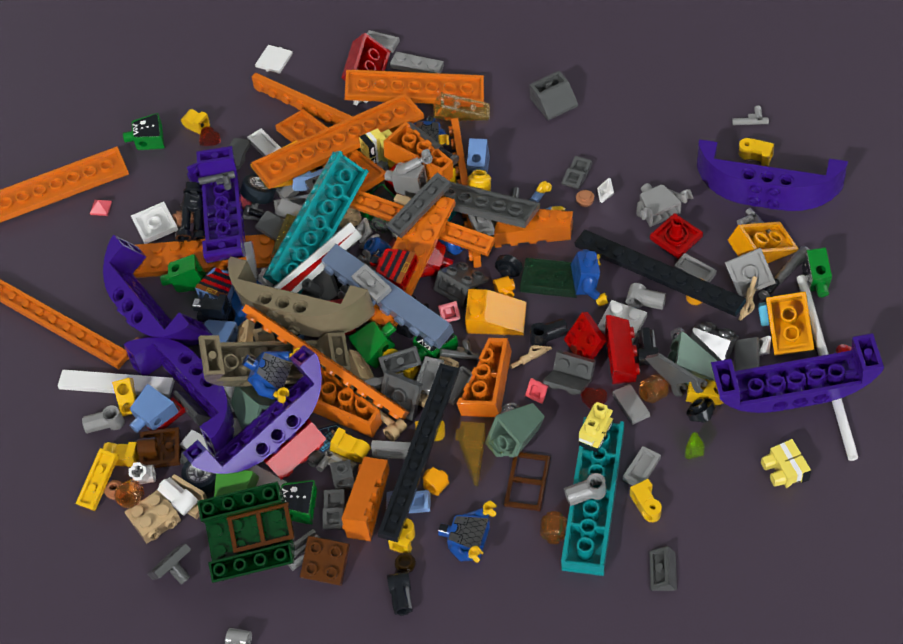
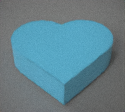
[758,302,769,326]

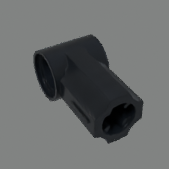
[530,319,569,346]
[637,327,658,366]
[387,571,413,616]

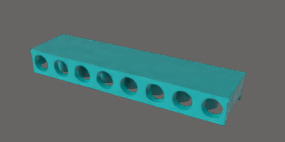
[263,151,369,294]
[561,417,624,576]

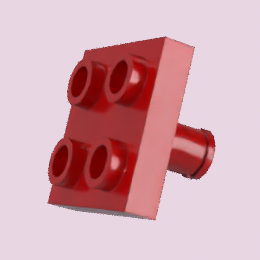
[650,213,703,259]
[564,312,607,359]

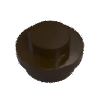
[395,553,416,573]

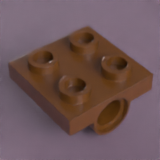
[137,427,180,468]
[300,536,350,586]

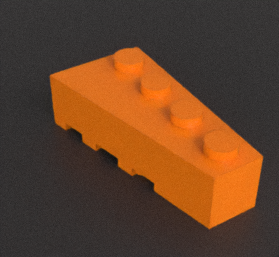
[384,121,453,181]
[494,209,573,248]
[457,338,512,417]
[313,366,382,438]
[342,457,390,541]

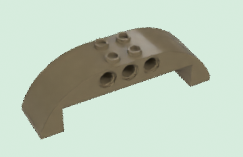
[228,257,375,337]
[198,332,351,387]

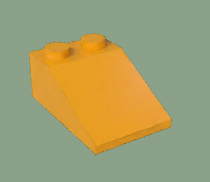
[728,222,799,264]
[465,289,527,335]
[766,292,814,356]

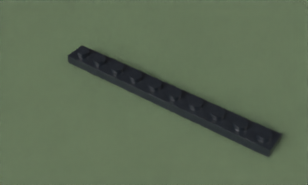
[574,229,746,317]
[378,363,459,542]

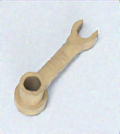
[367,399,407,441]

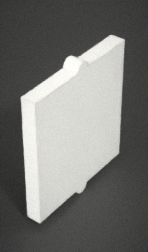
[255,45,293,74]

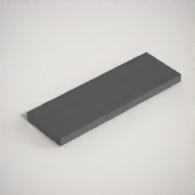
[443,182,540,228]

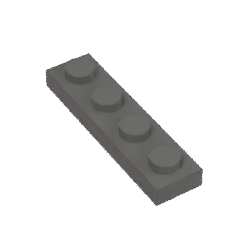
[386,172,452,238]

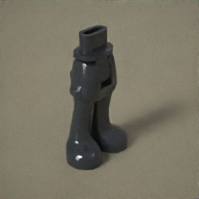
[175,182,205,242]

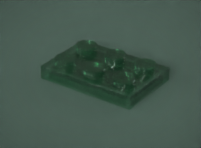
[520,258,577,298]

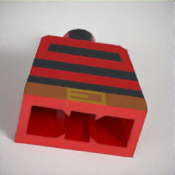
[370,248,419,292]

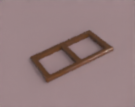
[504,452,551,511]
[227,502,295,554]

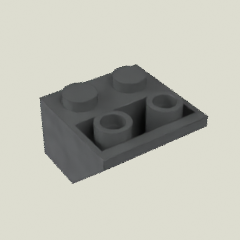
[529,71,578,121]
[690,321,739,361]

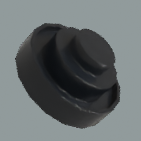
[495,254,523,277]
[686,398,716,423]

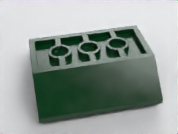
[197,481,295,583]

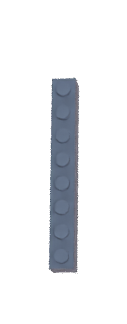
[321,244,454,349]

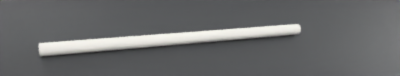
[797,275,858,461]

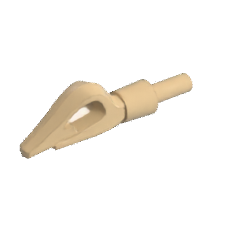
[738,276,758,321]
[510,345,552,369]

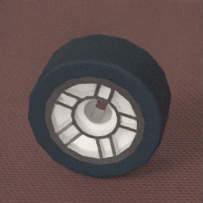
[240,174,276,204]
[181,461,216,494]

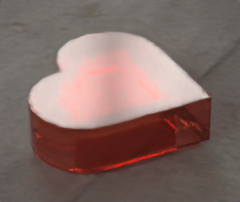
[199,127,221,146]
[581,388,607,409]

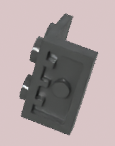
[433,262,489,307]
[543,350,596,395]

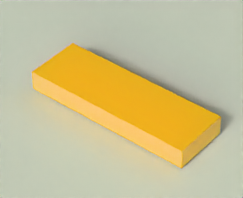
[75,448,120,511]

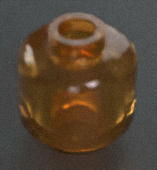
[639,374,669,403]
[114,479,144,508]
[540,511,567,544]

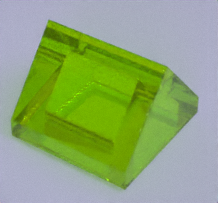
[685,432,705,459]

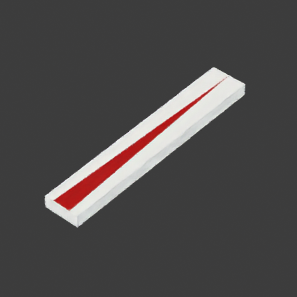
[273,222,362,293]

